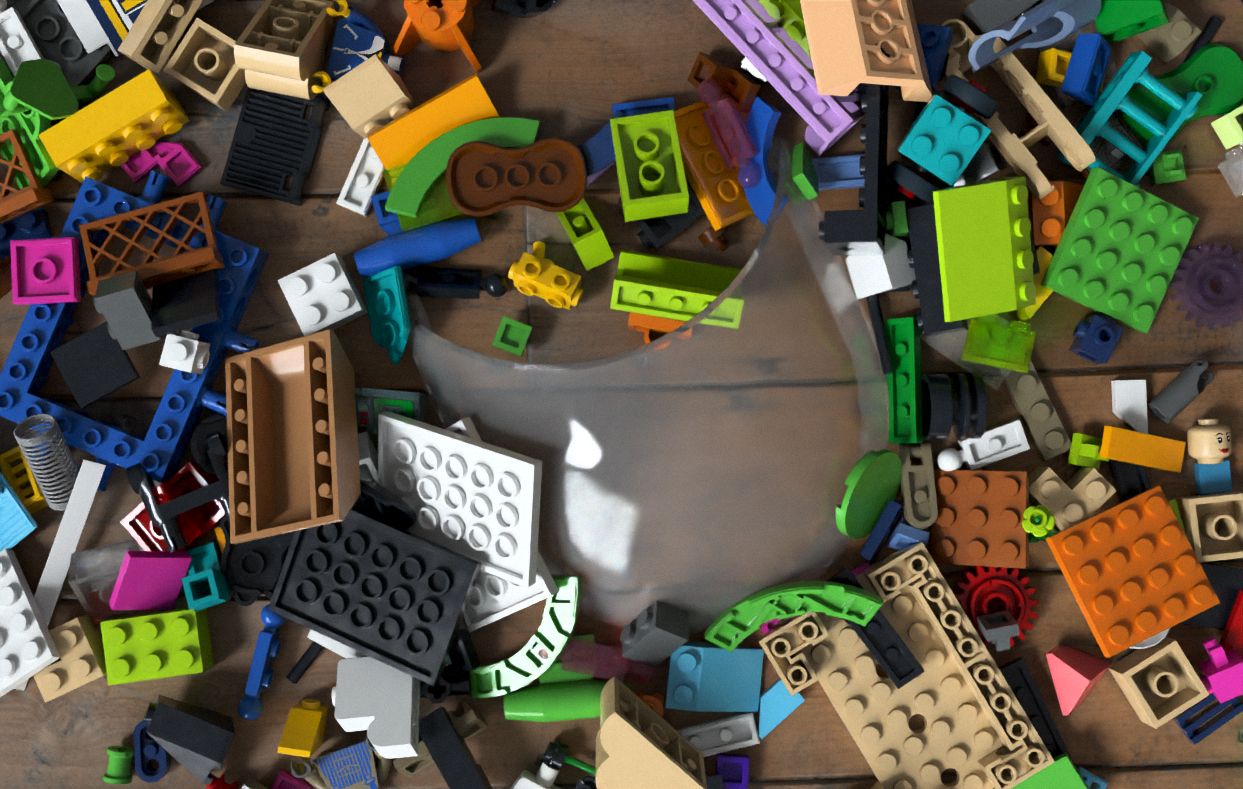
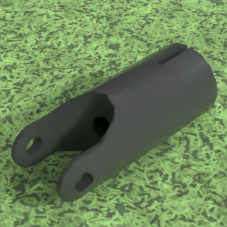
[1148,358,1214,424]

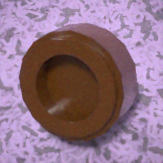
[698,225,729,251]

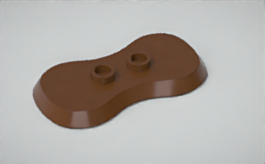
[446,137,587,217]

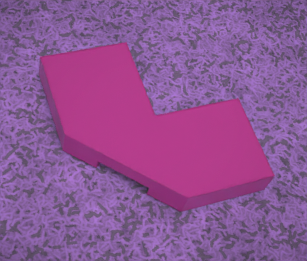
[120,142,203,188]

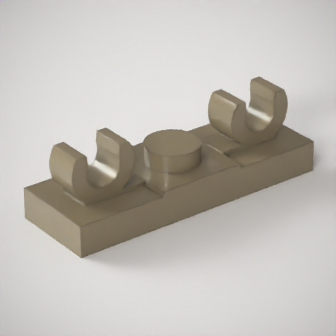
[393,701,488,778]

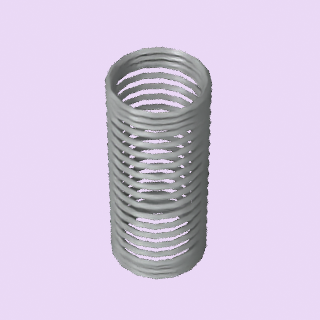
[13,414,80,511]

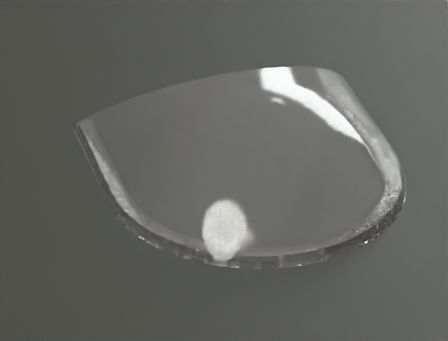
[406,131,890,633]

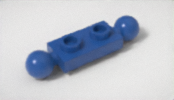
[238,604,286,720]

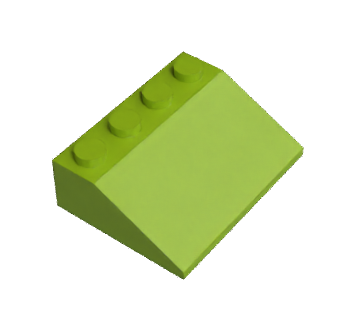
[933,176,1036,322]

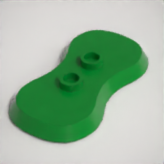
[1118,43,1243,147]

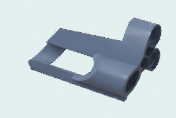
[968,0,1101,74]

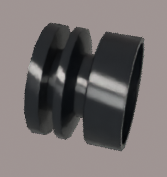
[921,373,987,439]

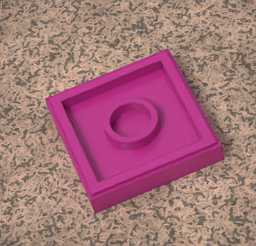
[10,237,81,305]
[109,551,192,610]

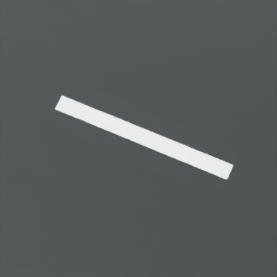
[14,459,106,691]

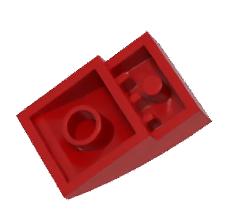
[121,460,226,551]

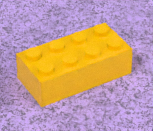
[38,69,190,183]

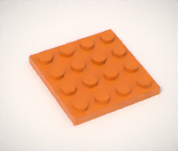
[1045,485,1220,657]

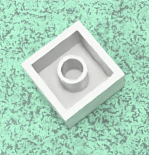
[277,253,368,336]

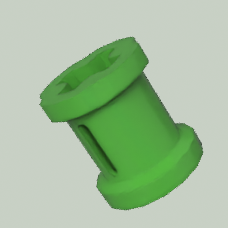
[103,745,134,784]

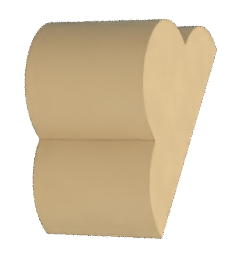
[234,0,334,100]
[596,676,707,789]

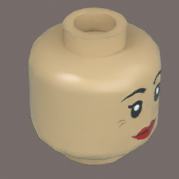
[1187,418,1232,464]

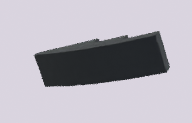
[419,707,493,789]

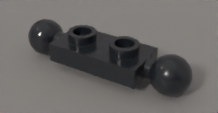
[403,267,509,299]

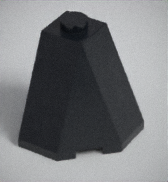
[143,695,235,785]

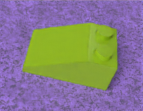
[610,110,689,222]

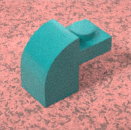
[181,542,232,611]

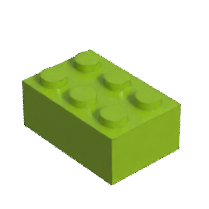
[100,607,214,685]

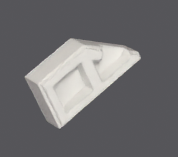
[1111,380,1148,434]

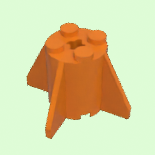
[391,0,483,74]

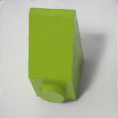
[556,198,614,271]

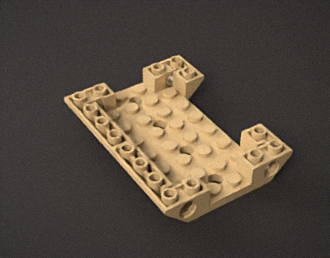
[758,542,1055,789]

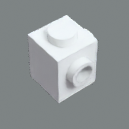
[159,330,210,374]

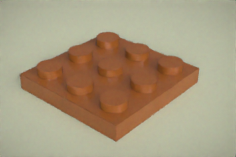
[931,469,1029,569]

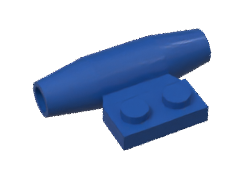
[354,186,482,277]

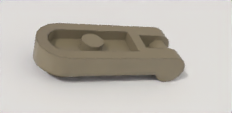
[896,442,938,530]

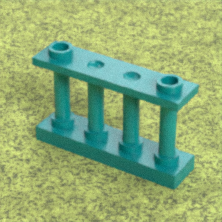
[1055,51,1203,187]

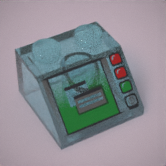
[355,387,428,434]

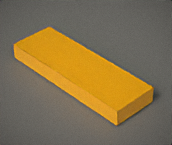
[1100,426,1186,473]

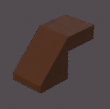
[688,52,761,114]

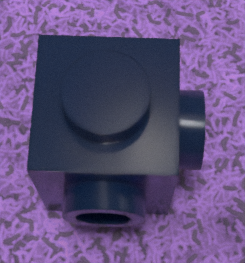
[1069,313,1124,364]

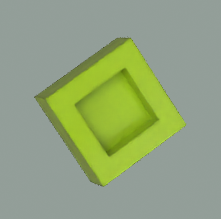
[1068,433,1109,470]

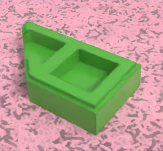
[792,142,819,200]

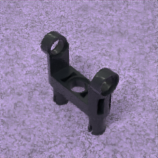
[126,431,230,553]

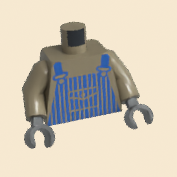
[291,731,393,789]

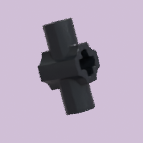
[420,670,471,703]

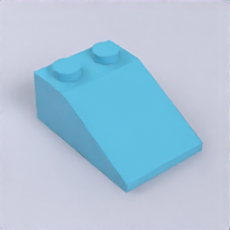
[665,641,764,712]

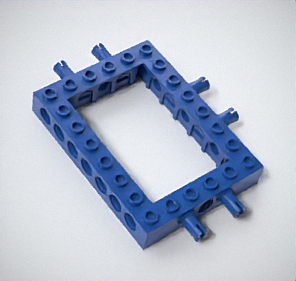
[0,170,269,491]

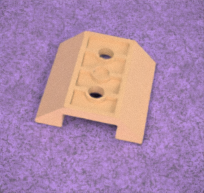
[800,0,933,102]

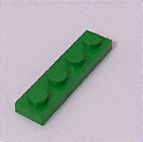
[886,317,923,444]

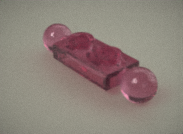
[697,79,762,189]
[538,638,654,682]

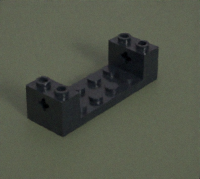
[819,50,889,255]

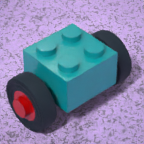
[885,75,999,204]

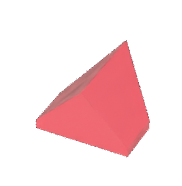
[1046,645,1113,716]

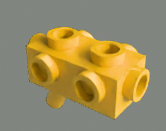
[508,241,584,310]

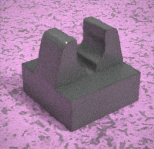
[977,610,1020,652]

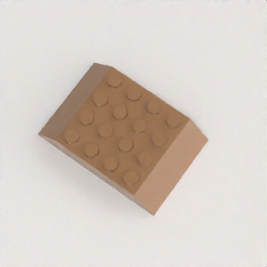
[225,329,361,544]

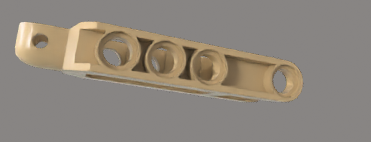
[941,19,1095,199]

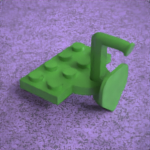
[0,57,115,189]

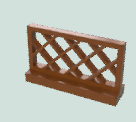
[0,129,54,225]
[79,191,225,296]

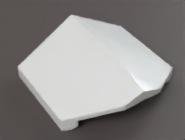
[845,233,916,300]

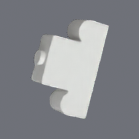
[331,656,420,759]

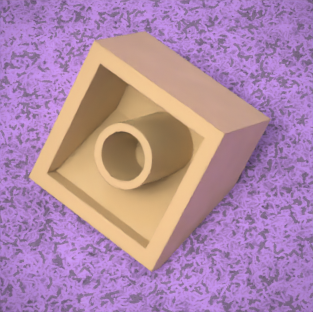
[323,54,416,139]

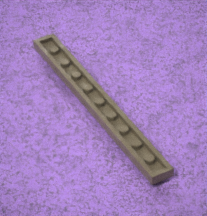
[914,171,1071,461]

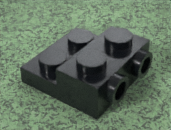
[618,184,705,252]

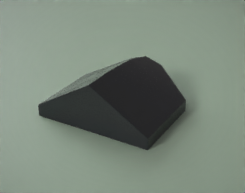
[359,479,416,530]

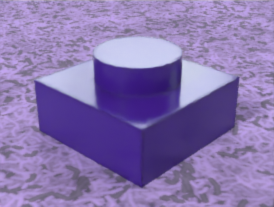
[716,753,749,789]

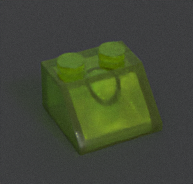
[961,315,1036,373]

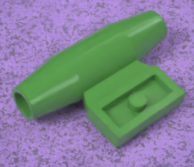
[504,634,631,722]

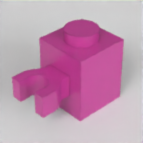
[1198,637,1243,704]

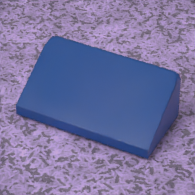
[1061,34,1112,106]

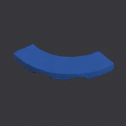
[741,96,786,227]

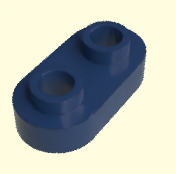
[133,721,171,783]

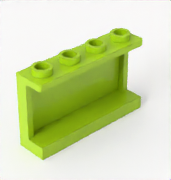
[610,250,744,330]

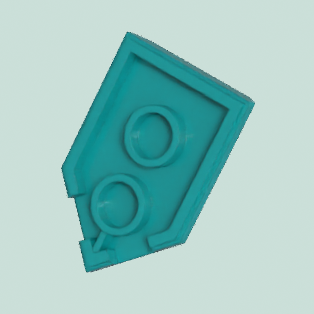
[362,266,412,365]

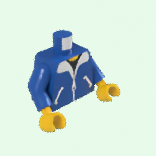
[311,0,404,93]

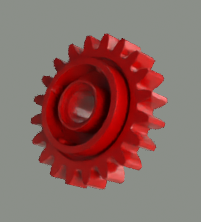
[953,566,1039,648]

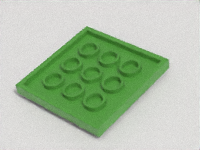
[1041,167,1199,333]

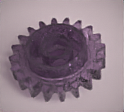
[1168,242,1243,329]

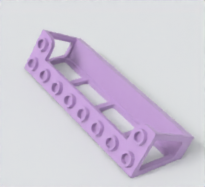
[693,0,865,157]

